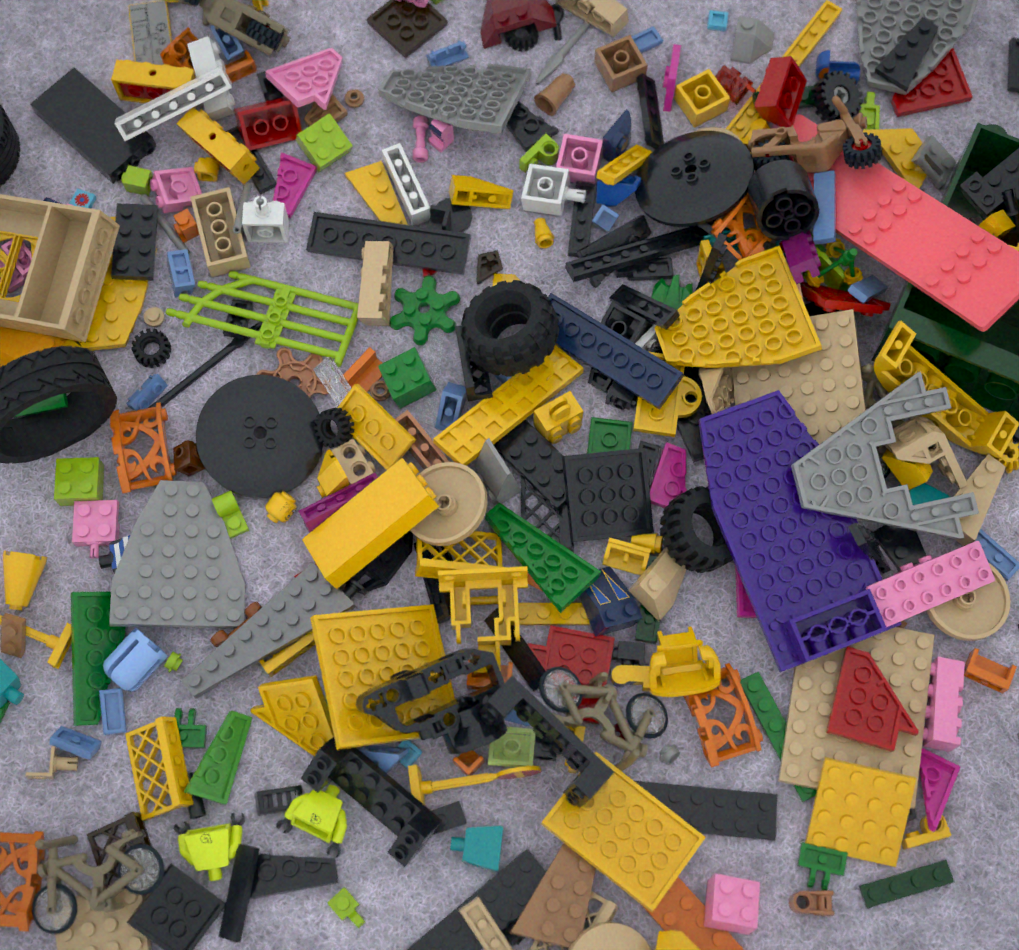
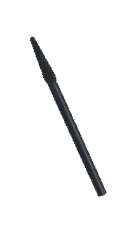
[148,322,263,408]

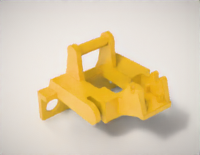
[438,566,528,674]

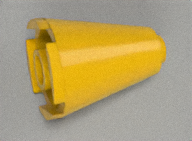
[2,550,48,611]

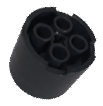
[747,160,820,240]

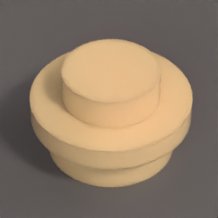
[144,307,165,327]

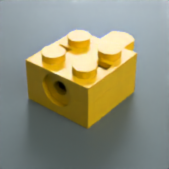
[533,391,583,444]

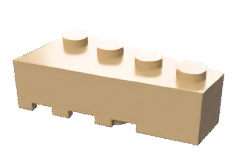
[555,0,629,37]
[357,241,393,326]
[953,454,1006,546]

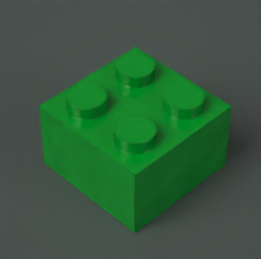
[378,347,437,409]

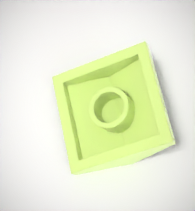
[488,727,535,767]

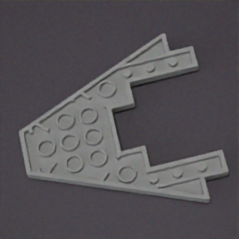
[791,372,979,539]

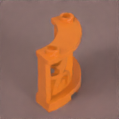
[710,193,772,261]
[110,402,177,493]
[683,663,763,768]
[0,831,45,931]

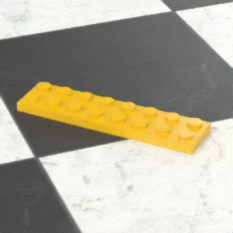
[433,344,584,466]

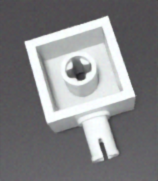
[521,164,586,216]
[242,196,289,242]

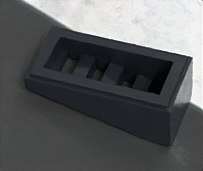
[255,785,303,816]

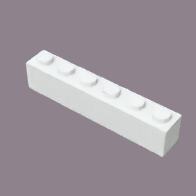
[115,65,232,141]

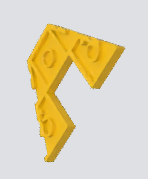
[863,128,931,189]

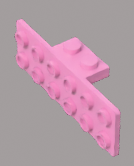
[866,541,995,627]

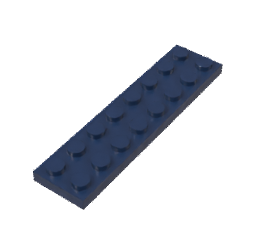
[548,293,684,410]

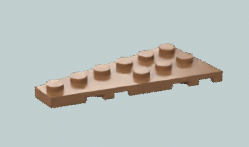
[510,843,596,948]

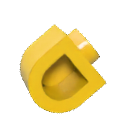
[194,157,220,182]

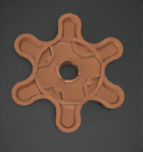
[256,347,333,398]

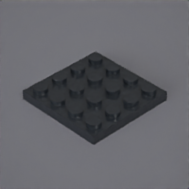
[562,448,654,542]

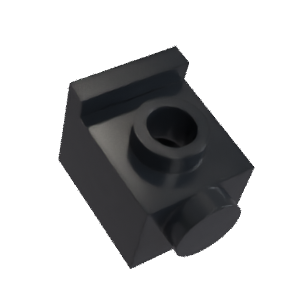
[605,381,638,410]
[612,641,645,666]

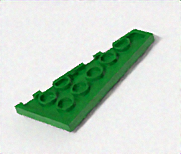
[485,502,601,613]
[71,591,126,726]

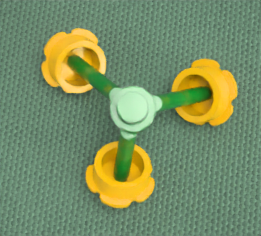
[805,238,863,288]

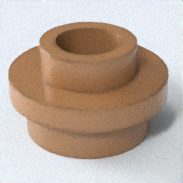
[345,89,364,108]
[370,381,390,401]

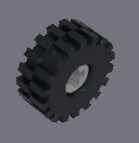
[811,71,863,122]

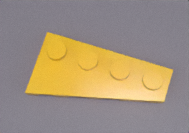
[344,160,408,225]

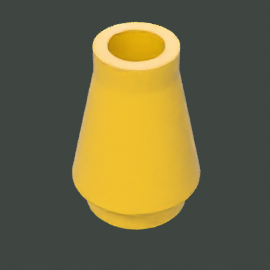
[534,218,554,249]
[631,533,663,554]

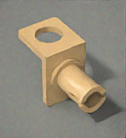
[25,746,78,779]

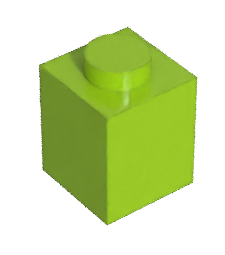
[121,165,153,196]

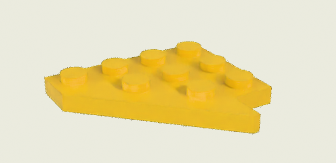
[250,675,334,756]

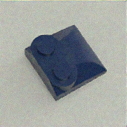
[603,110,631,163]

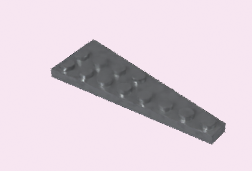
[180,562,356,699]

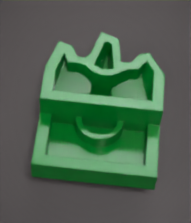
[651,274,693,310]

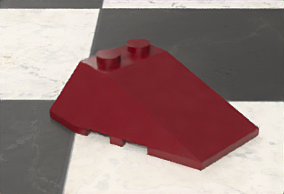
[480,0,557,49]

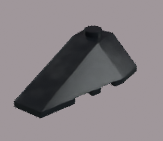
[588,302,653,393]

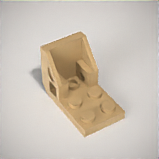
[885,416,968,489]

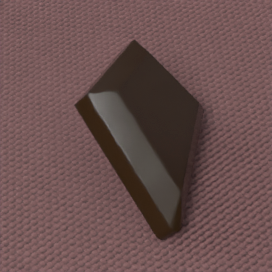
[476,250,503,284]

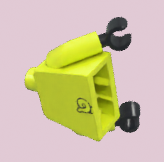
[276,784,347,858]
[174,813,245,881]

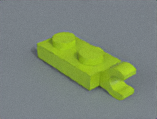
[859,92,880,130]

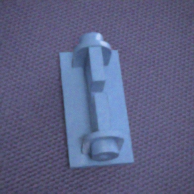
[426,40,469,66]
[126,373,168,410]

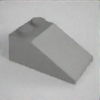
[475,438,521,504]

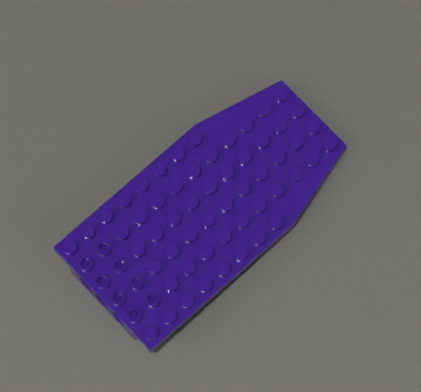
[698,390,902,672]

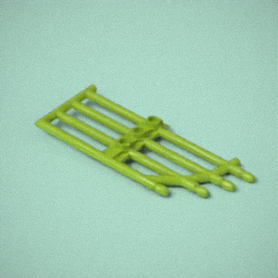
[166,271,359,367]

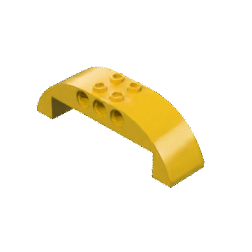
[874,321,1019,458]

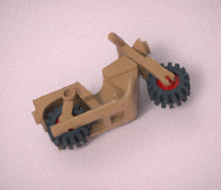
[748,96,882,173]

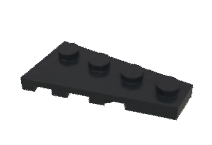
[875,17,939,92]
[250,854,339,899]

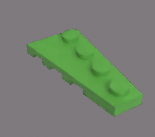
[184,711,252,805]

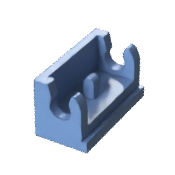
[167,249,195,297]

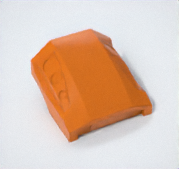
[160,27,199,76]

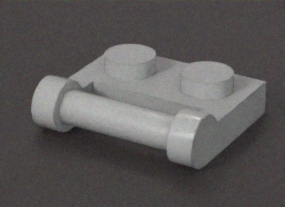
[912,135,957,189]

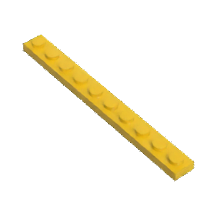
[726,0,843,138]

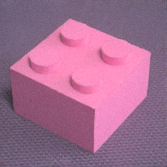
[556,134,603,183]
[704,873,760,935]

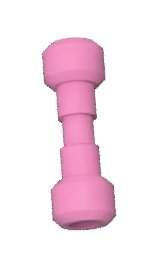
[412,115,429,163]

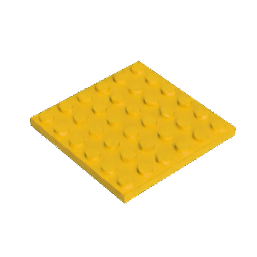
[310,604,455,750]

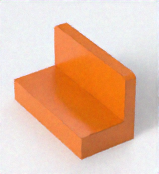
[342,347,382,392]

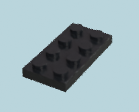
[111,203,158,281]

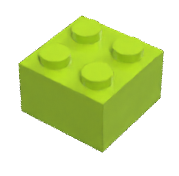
[296,113,353,172]
[54,457,105,506]

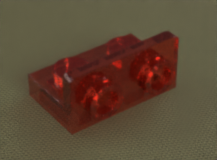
[715,65,756,105]

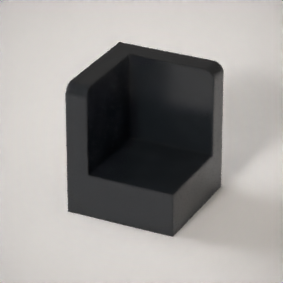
[256,71,284,101]
[427,205,451,231]

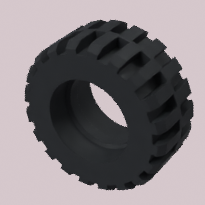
[660,486,733,573]

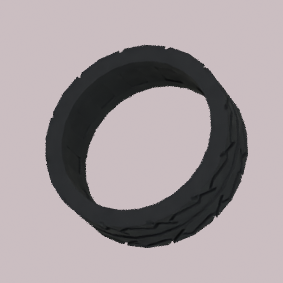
[0,346,117,464]

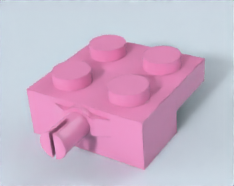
[0,239,32,293]
[72,500,120,559]

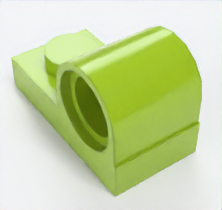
[519,133,559,173]
[211,490,250,539]

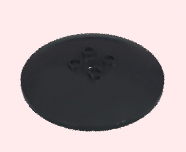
[635,131,754,227]
[196,375,323,498]

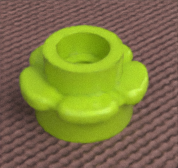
[164,651,183,672]

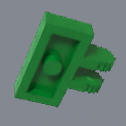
[174,708,207,749]
[797,842,848,891]

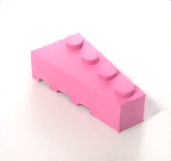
[923,657,965,752]

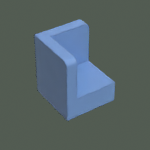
[592,204,619,232]

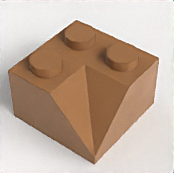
[594,35,648,92]

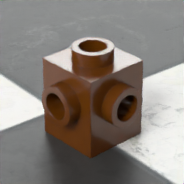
[173,440,205,476]

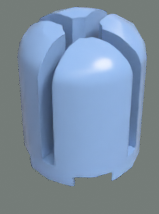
[103,627,168,692]

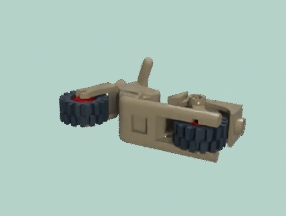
[177,0,290,56]

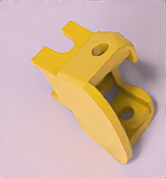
[649,626,721,697]

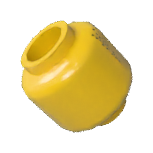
[265,491,297,523]

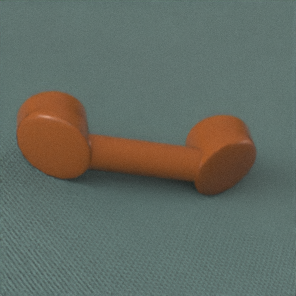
[210,601,262,647]

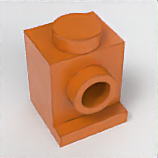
[173,209,199,243]

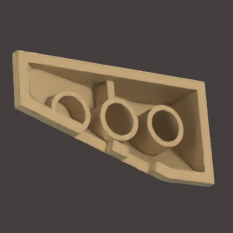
[699,367,735,414]
[628,547,686,621]

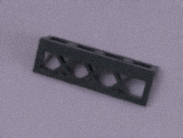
[455,326,493,402]
[414,542,453,624]

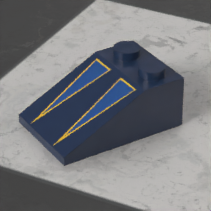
[579,566,643,637]

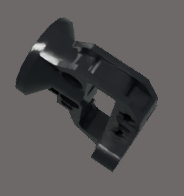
[356,648,508,754]

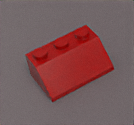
[754,56,807,127]
[233,97,302,151]

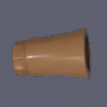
[534,73,576,116]

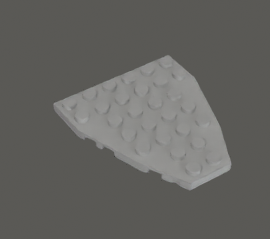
[856,0,978,95]
[378,64,531,134]
[110,480,245,629]

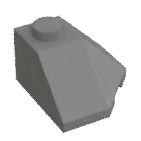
[731,16,774,64]

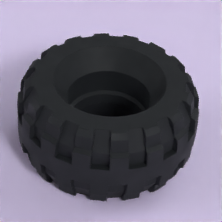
[460,280,559,377]

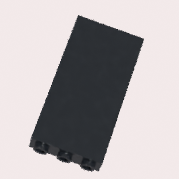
[30,67,156,184]

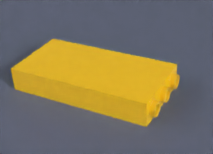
[302,458,439,589]

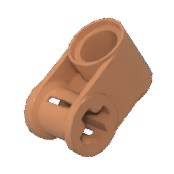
[789,891,835,916]

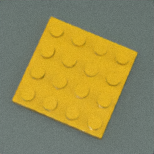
[805,757,917,867]

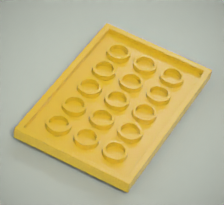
[541,752,706,912]

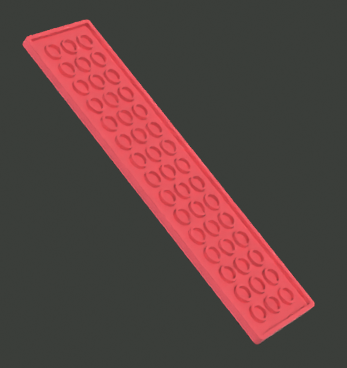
[754,114,1019,332]

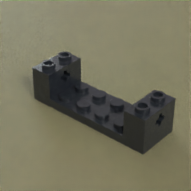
[960,148,1019,219]
[479,676,614,808]
[301,737,443,867]

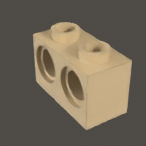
[331,439,376,485]

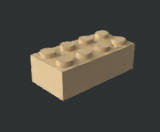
[190,187,251,277]

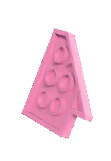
[266,47,342,110]

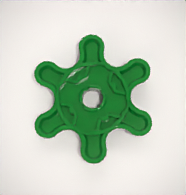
[390,276,461,345]

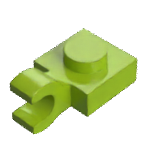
[327,887,365,928]

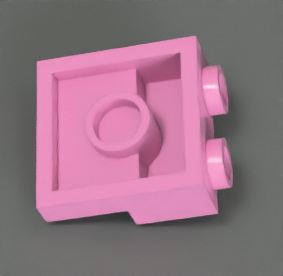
[150,167,202,213]

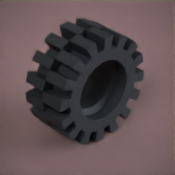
[504,23,539,52]
[131,328,171,368]
[314,408,355,448]

